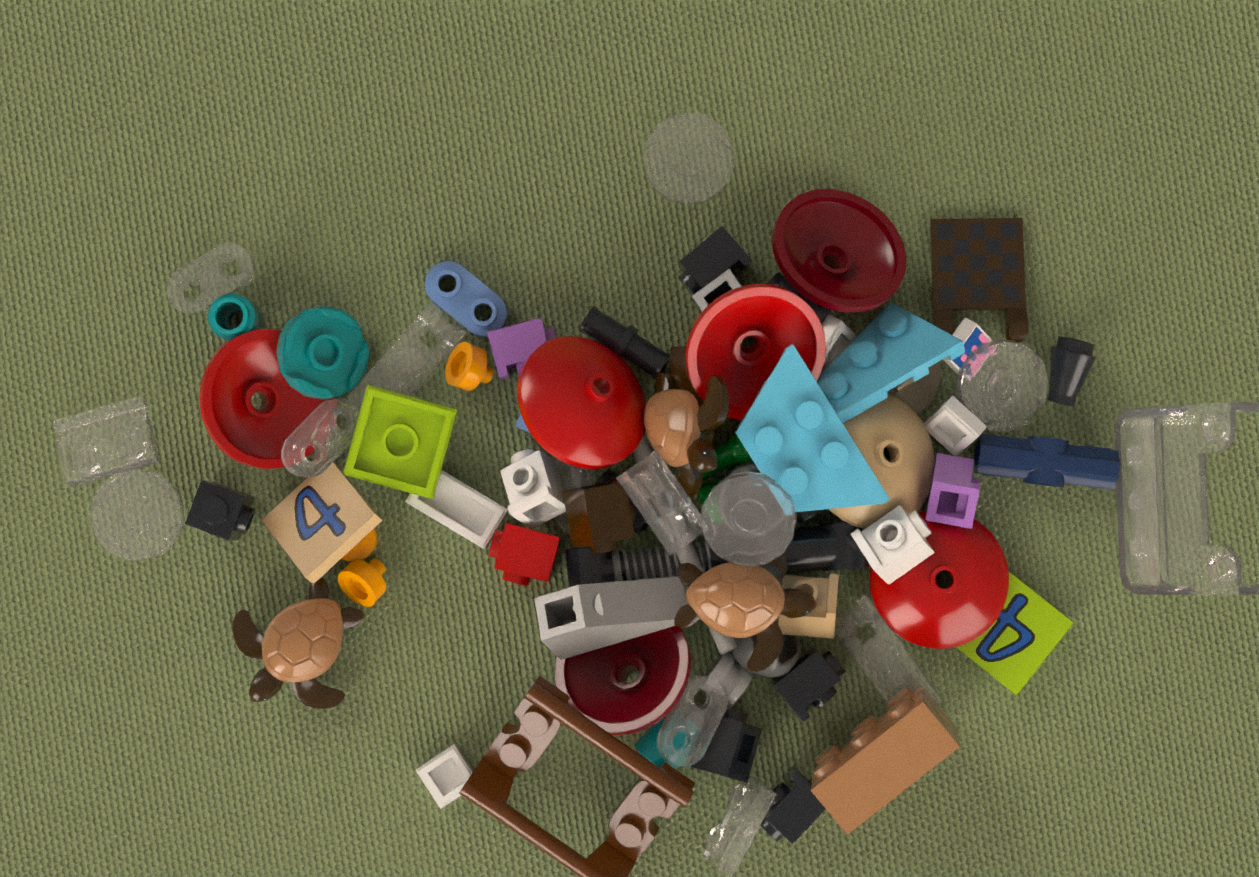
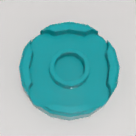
[276,306,369,400]

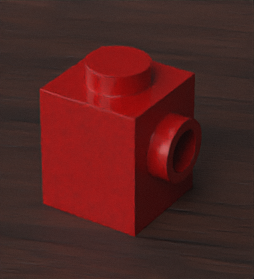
[489,523,561,586]

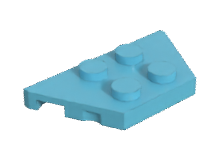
[735,344,890,513]

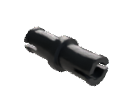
[579,306,671,380]

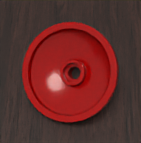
[685,284,826,420]
[199,329,335,469]
[517,336,646,469]
[869,511,1009,649]

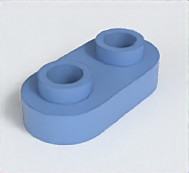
[425,261,508,337]

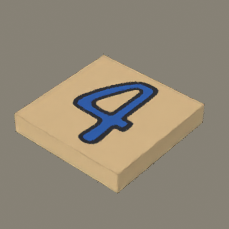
[262,458,383,584]

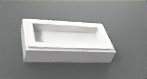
[405,470,508,549]

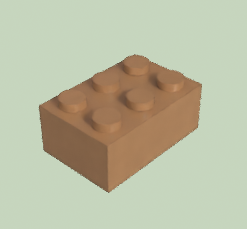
[811,685,960,835]

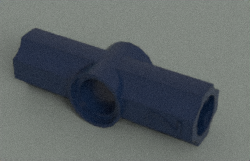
[973,434,1120,490]

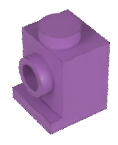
[487,318,556,380]
[925,453,980,529]

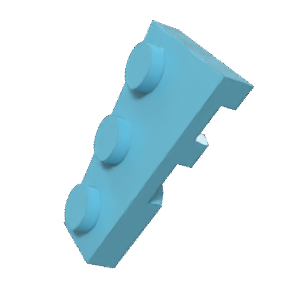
[817,303,965,423]

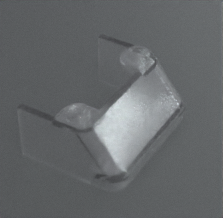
[1114,402,1259,595]

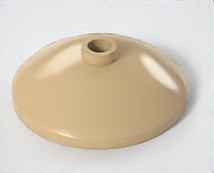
[829,394,935,529]

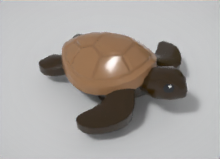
[644,373,729,502]
[674,535,817,672]
[233,577,364,709]

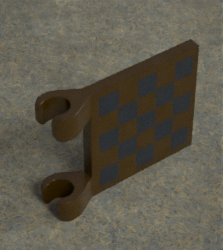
[930,218,1029,343]

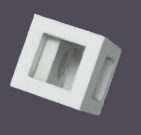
[500,449,566,529]
[851,505,935,585]

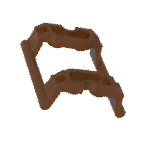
[459,676,695,877]

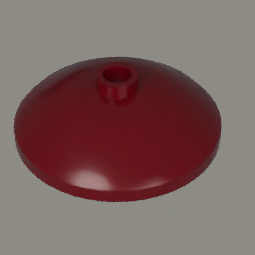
[772,189,906,312]
[555,626,691,735]

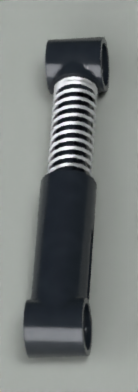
[565,522,869,587]

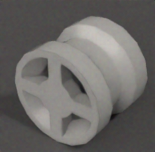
[699,651,755,709]

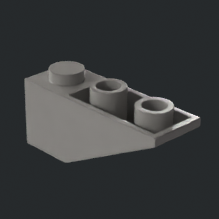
[534,576,688,660]

